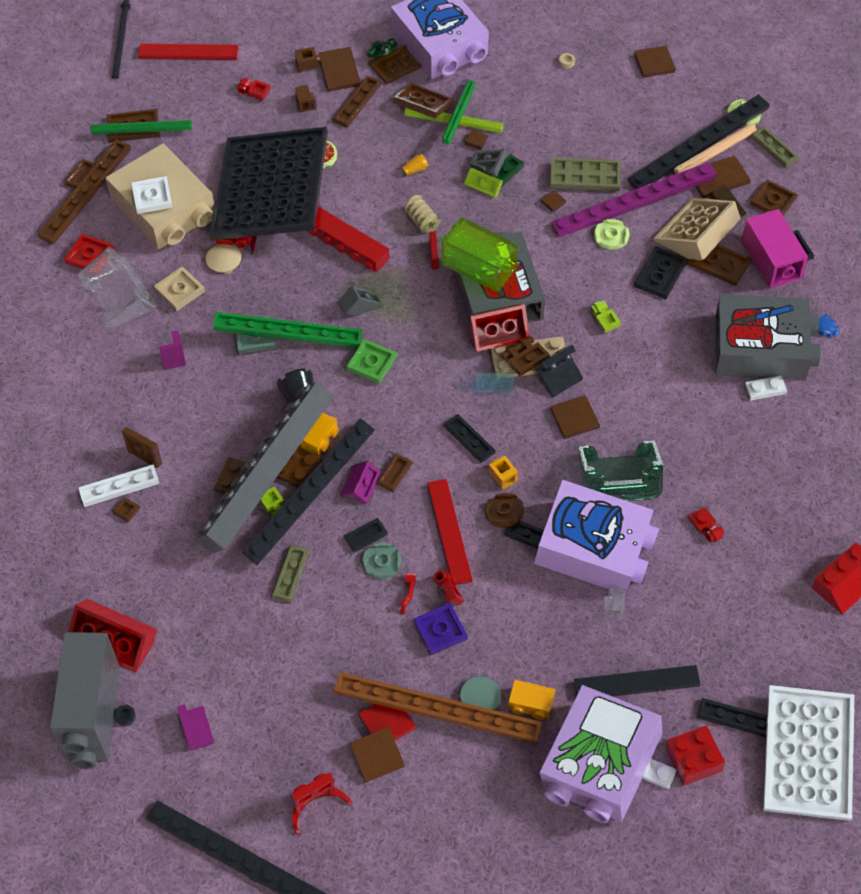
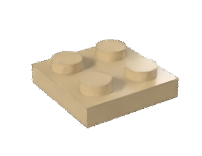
[154,267,205,311]

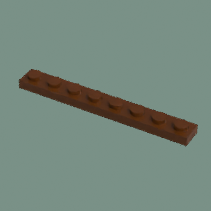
[38,139,131,245]

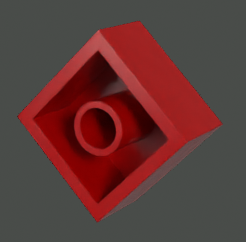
[666,725,725,786]

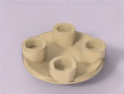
[206,244,241,274]

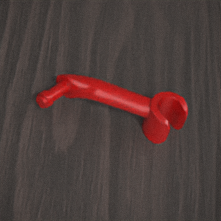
[400,572,417,614]

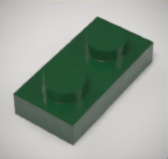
[490,154,524,187]

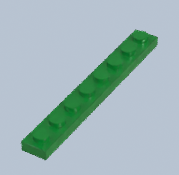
[213,312,363,348]

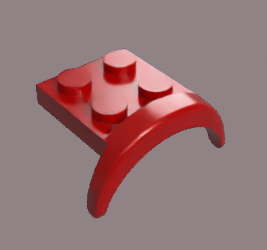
[291,772,352,835]

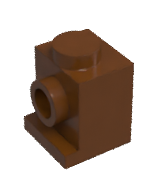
[295,47,320,73]
[295,85,317,113]

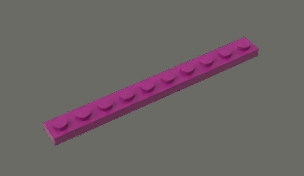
[551,162,717,237]

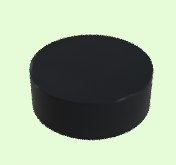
[114,705,136,727]

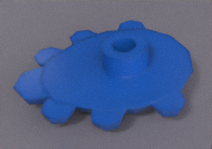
[818,314,839,338]

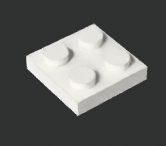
[131,176,173,214]

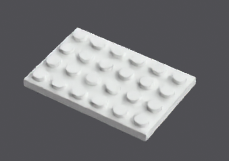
[763,685,854,821]

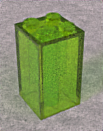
[441,217,518,292]

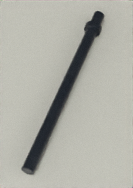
[112,0,131,79]

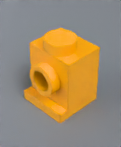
[489,456,518,490]

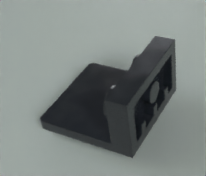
[535,344,583,397]

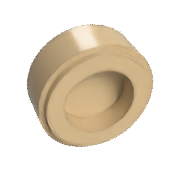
[558,53,575,68]

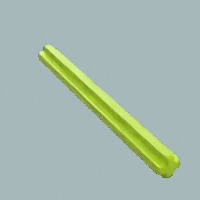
[404,107,503,133]

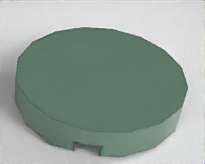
[362,542,402,580]
[460,676,502,711]

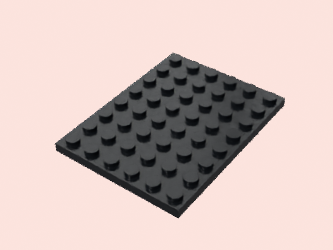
[209,127,328,240]

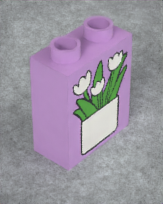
[540,685,663,823]

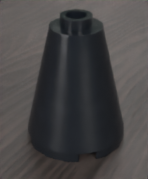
[276,368,314,404]

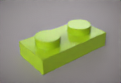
[464,168,503,197]

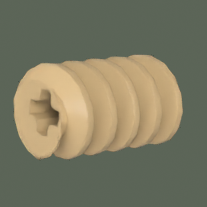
[404,195,440,234]

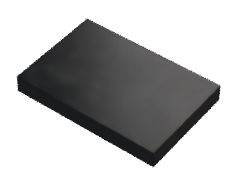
[633,246,689,300]

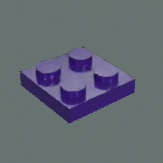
[413,603,468,655]

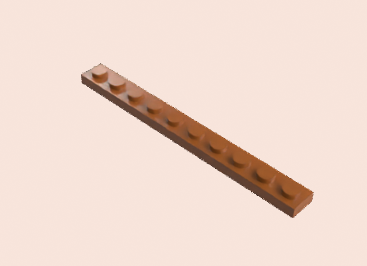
[334,672,542,744]

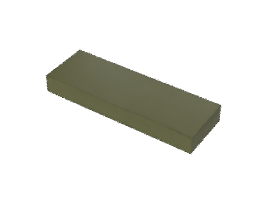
[751,126,799,168]
[272,545,310,603]

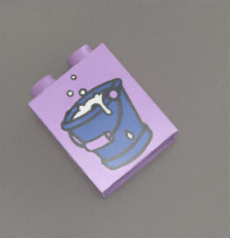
[391,0,489,80]
[534,480,659,594]

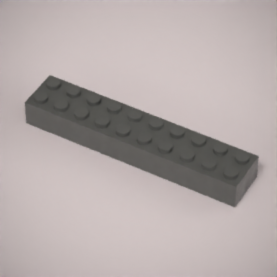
[195,382,334,553]

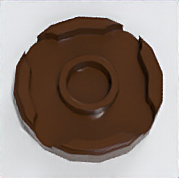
[485,493,525,528]

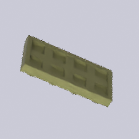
[550,157,621,191]

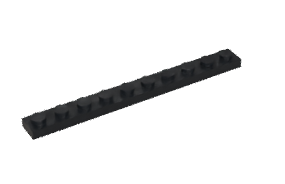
[628,94,770,189]
[242,418,375,566]
[145,800,326,894]

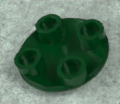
[366,38,398,58]

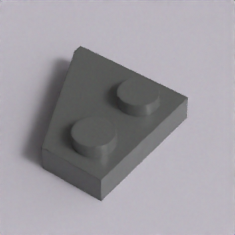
[470,148,507,177]

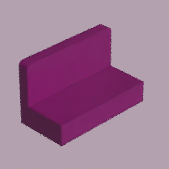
[159,330,186,370]
[340,461,381,504]
[177,704,214,751]

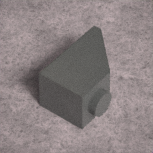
[339,286,384,316]

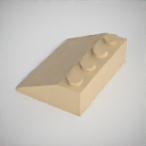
[654,198,741,260]

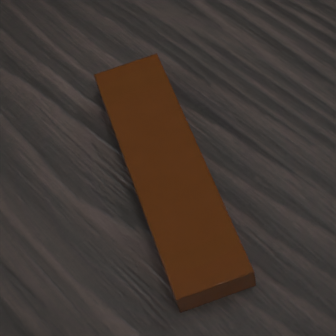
[333,75,382,128]

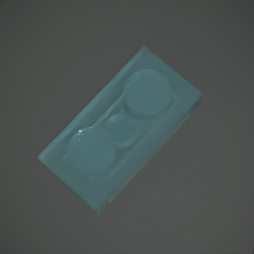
[476,372,514,392]

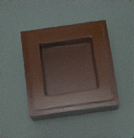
[466,130,488,150]
[541,190,566,213]
[112,497,140,523]

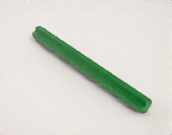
[441,80,475,145]
[90,120,192,135]

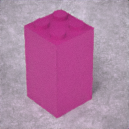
[741,209,808,288]

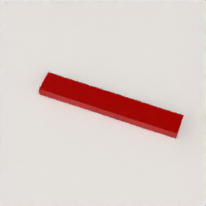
[138,43,239,60]
[428,479,473,586]

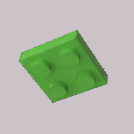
[347,339,397,384]

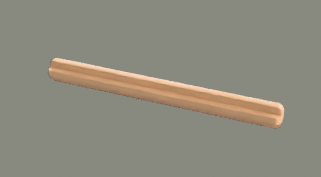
[674,124,757,174]

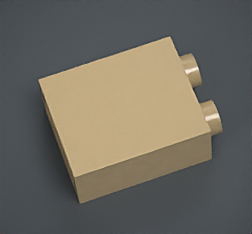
[105,143,215,250]

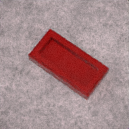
[429,231,439,270]

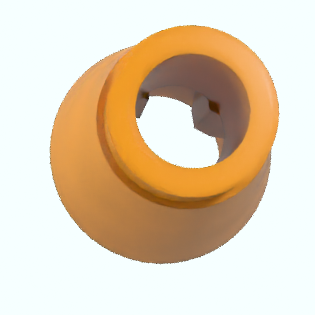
[402,154,428,176]

